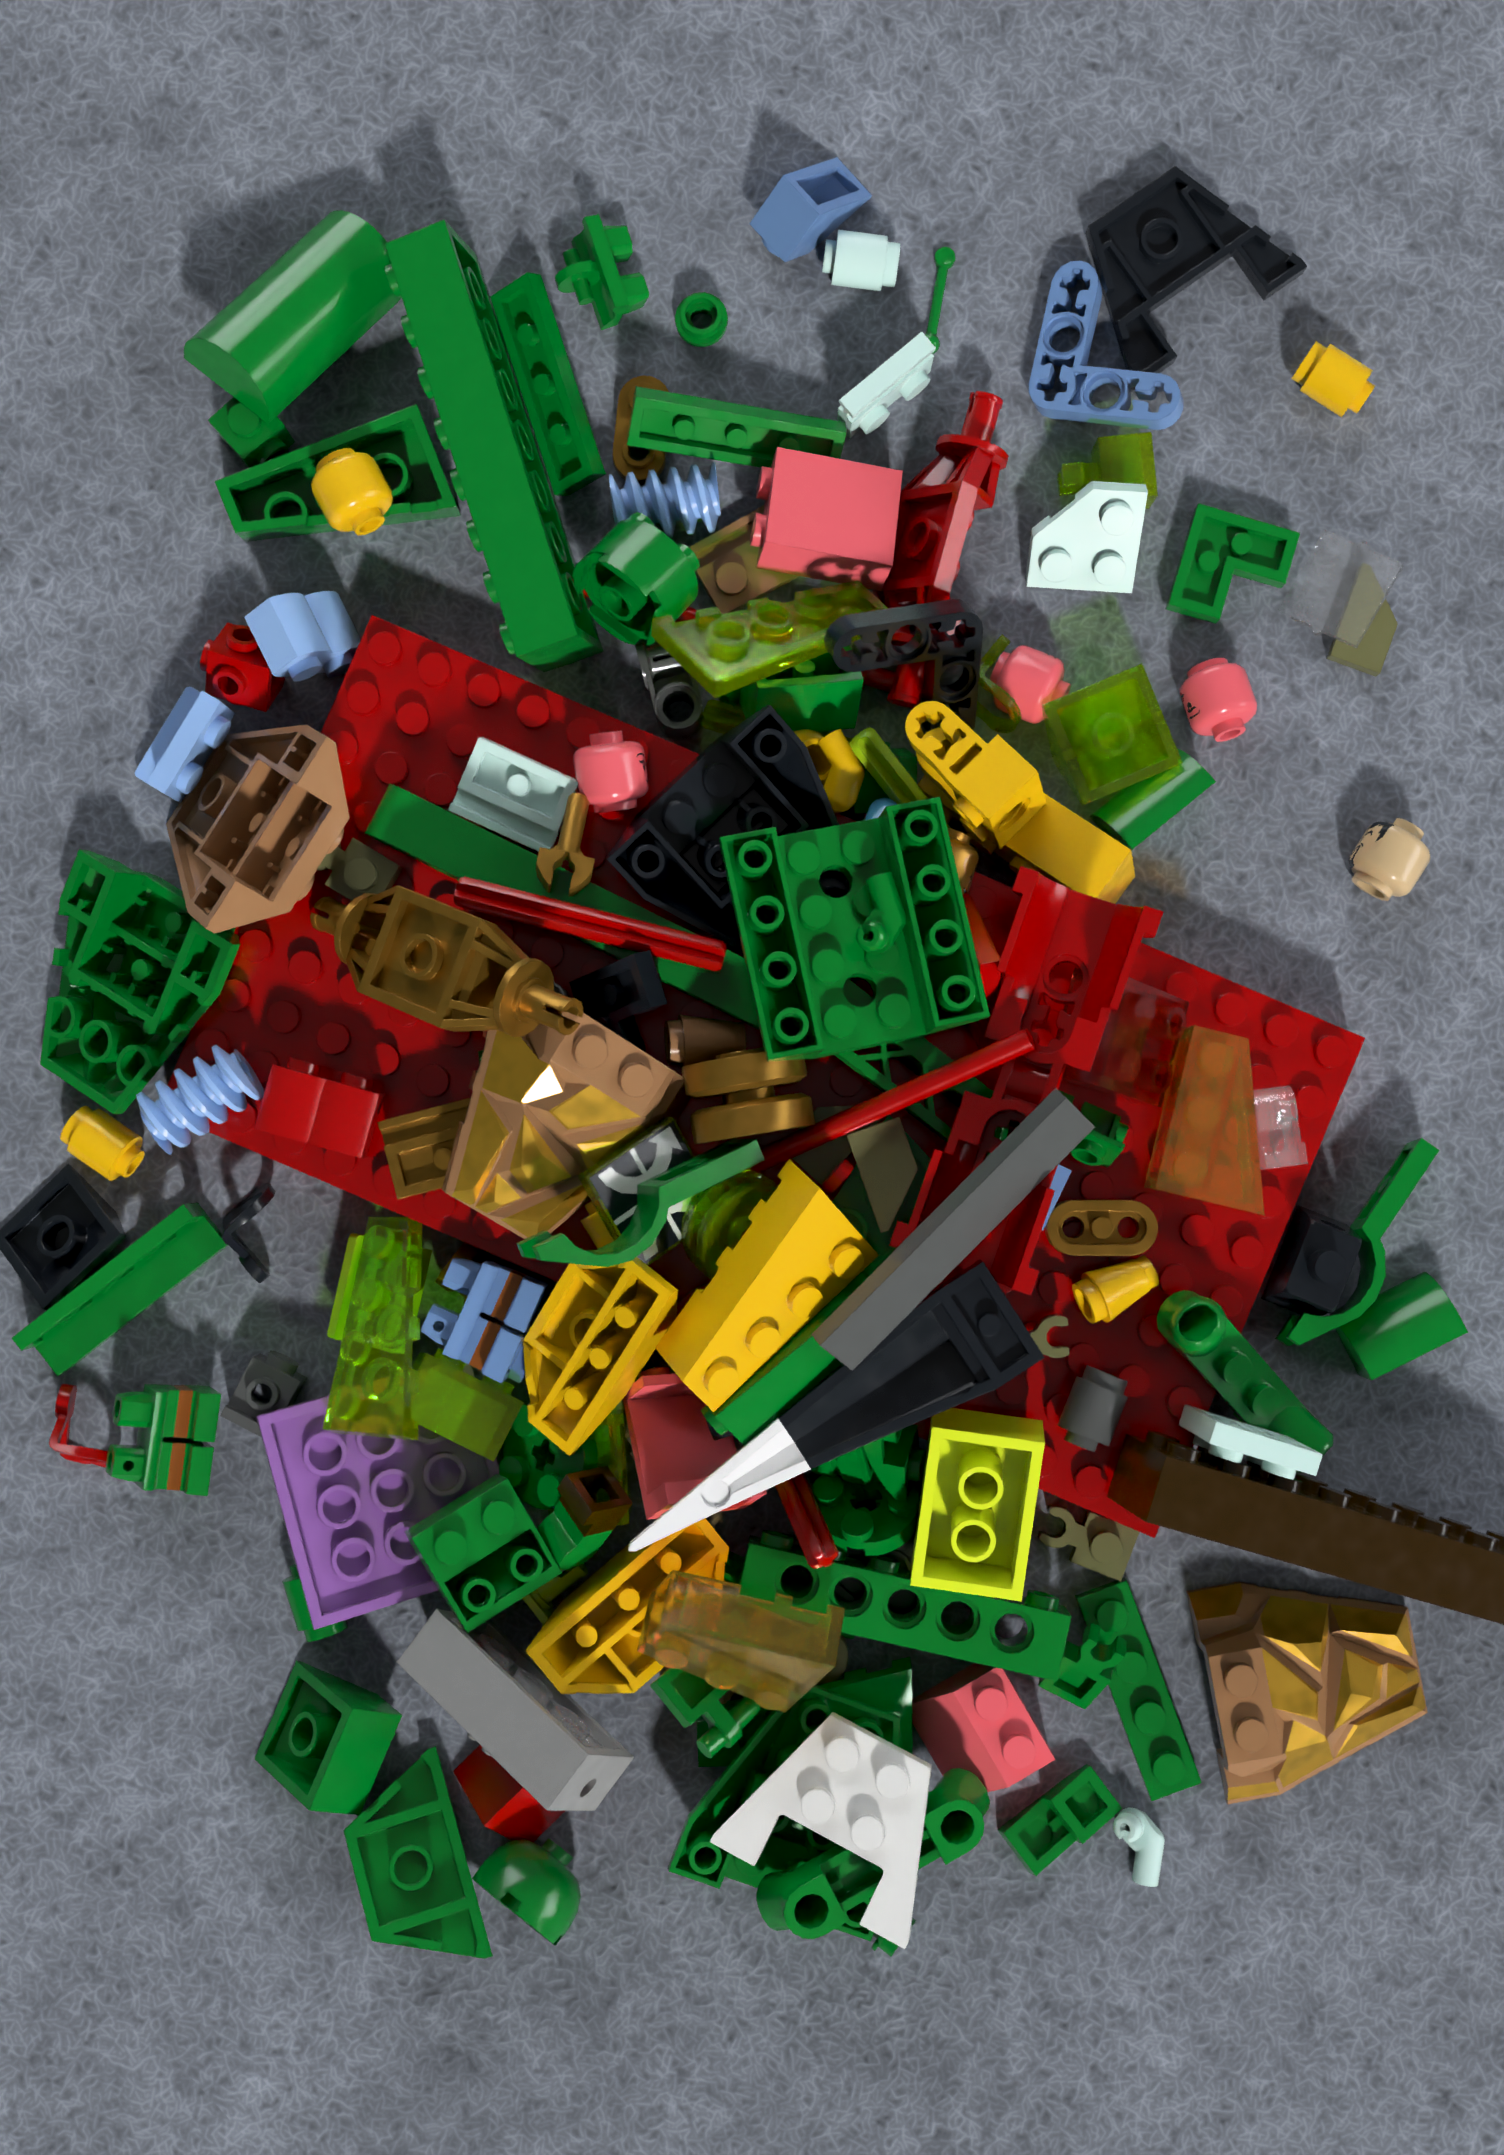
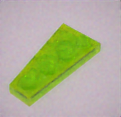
[651,581,888,698]
[323,1217,422,1440]

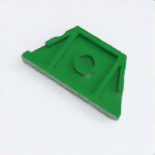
[343,1746,493,1959]

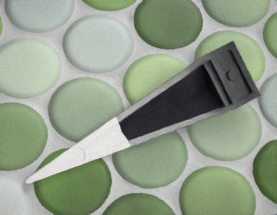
[628,1260,1045,1551]

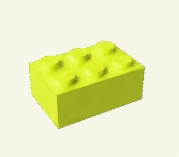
[910,1408,1045,1602]

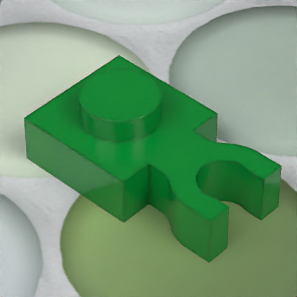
[1038,1622,1127,1709]

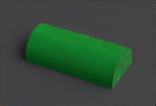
[184,210,402,424]

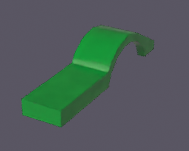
[516,1138,765,1267]
[1275,1138,1439,1346]

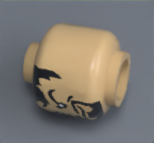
[1348,818,1431,901]

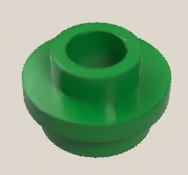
[675,292,728,347]

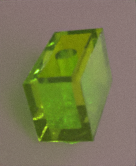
[390,1348,524,1462]

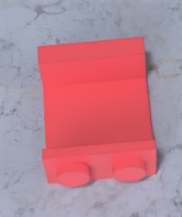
[622,1367,767,1520]

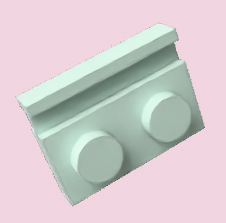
[837,332,936,438]
[448,737,578,851]

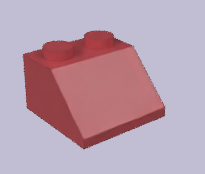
[912,1663,1055,1792]

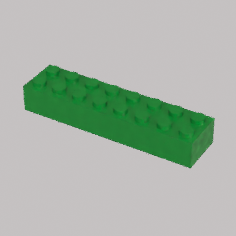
[384,220,603,672]

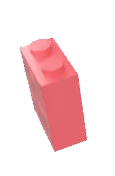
[750,447,903,591]

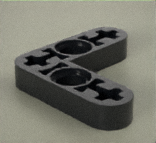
[824,599,983,738]

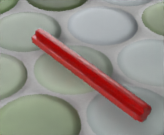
[454,876,727,971]

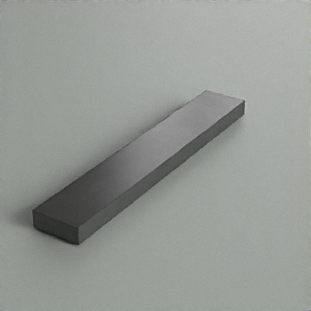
[811,1088,1095,1371]

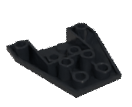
[606,705,849,952]

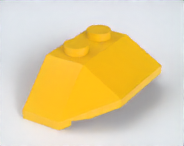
[523,1257,678,1456]
[525,1518,729,1694]

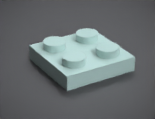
[1179,1404,1323,1480]

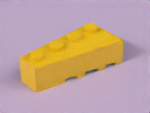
[917,745,1135,904]

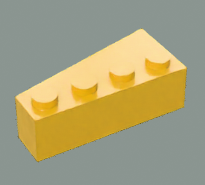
[655,1159,879,1412]

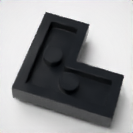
[569,950,667,1052]

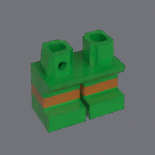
[105,1384,221,1496]

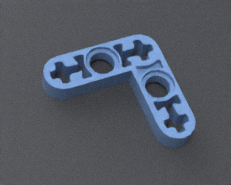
[1029,260,1184,430]

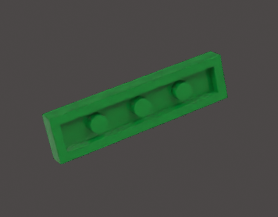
[490,272,606,496]
[627,386,847,468]
[1075,1577,1202,1801]

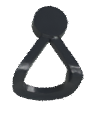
[222,1183,276,1283]

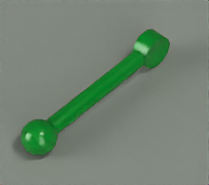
[925,247,955,354]

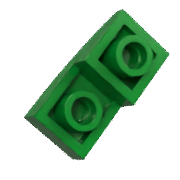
[863,1424,926,1502]

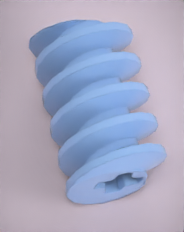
[609,462,721,537]
[136,1045,264,1155]

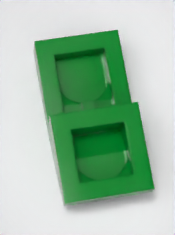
[998,1764,1122,1876]

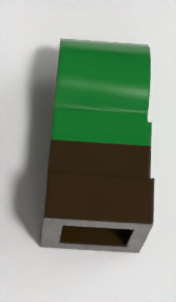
[537,1466,633,1570]

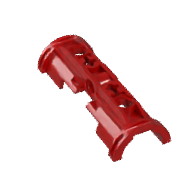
[889,866,1164,1296]

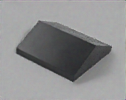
[0,1164,126,1311]

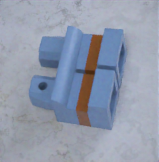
[421,1257,549,1383]

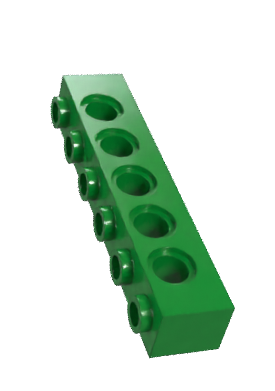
[735,1530,1072,1681]

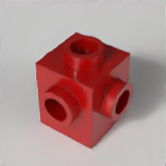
[200,622,285,712]

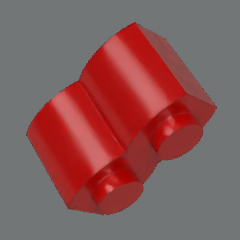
[254,1057,385,1158]

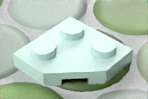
[1026,481,1148,593]

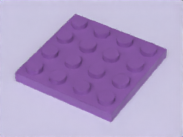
[256,1359,499,1630]

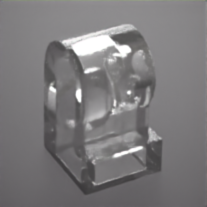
[1242,1085,1308,1170]

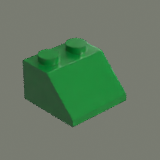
[255,1660,402,1815]

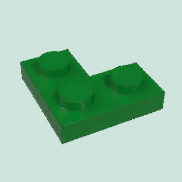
[1165,503,1300,624]

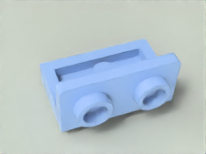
[135,686,235,803]

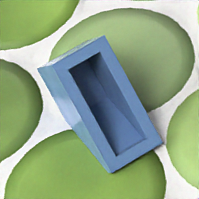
[749,157,872,262]

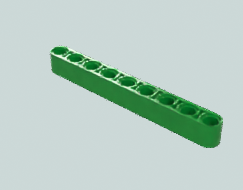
[365,784,760,1030]

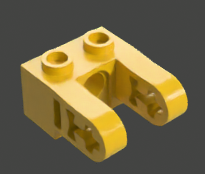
[905,701,1046,849]

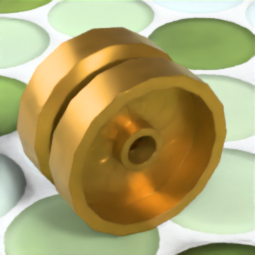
[682,1048,816,1144]

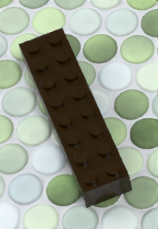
[1107,1430,1504,1625]

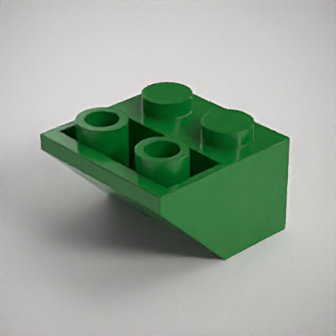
[404,1474,562,1633]

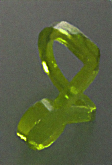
[976,634,1022,734]

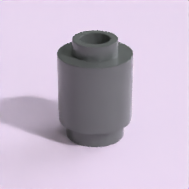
[1057,1365,1128,1452]

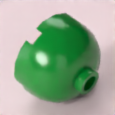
[472,1838,581,1946]

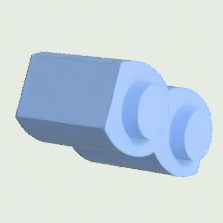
[244,591,361,682]

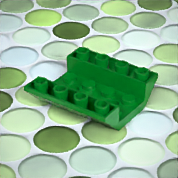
[719,797,990,1062]

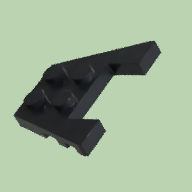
[1085,166,1307,389]

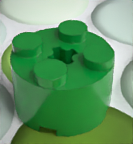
[573,512,700,646]

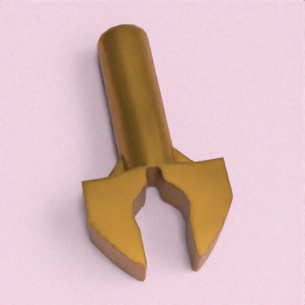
[536,793,595,897]

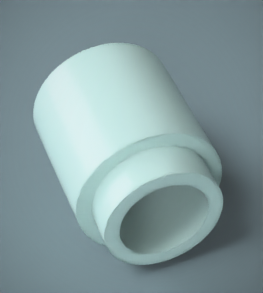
[822,229,900,291]

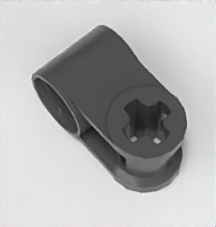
[635,631,704,740]

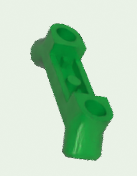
[1157,1290,1334,1474]
[756,1768,990,1939]

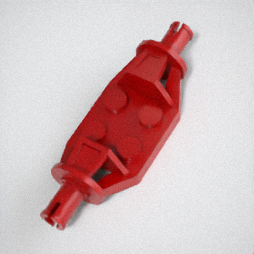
[872,391,1009,709]

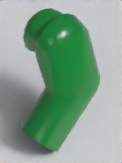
[856,872,907,955]

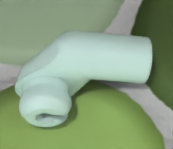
[1113,1808,1165,1887]

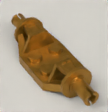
[310,885,583,1037]

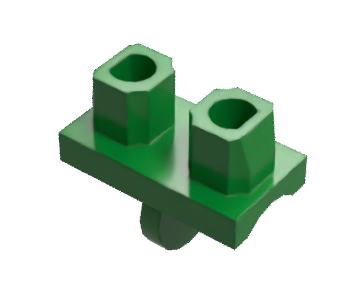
[555,214,649,330]

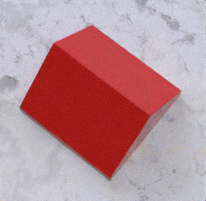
[453,1744,565,1842]

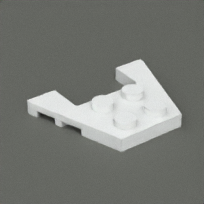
[710,1712,932,1949]

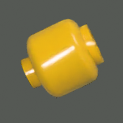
[311,448,393,535]

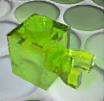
[1057,432,1158,509]

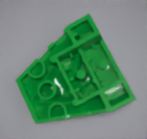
[40,849,241,1114]

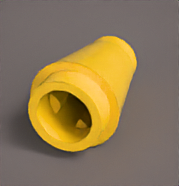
[1072,1256,1159,1324]

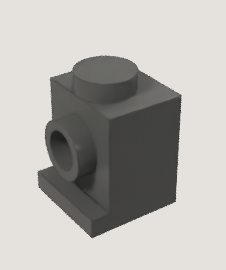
[220,1351,307,1437]

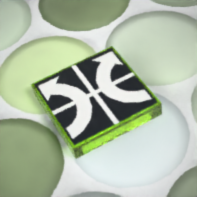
[578,1117,724,1265]

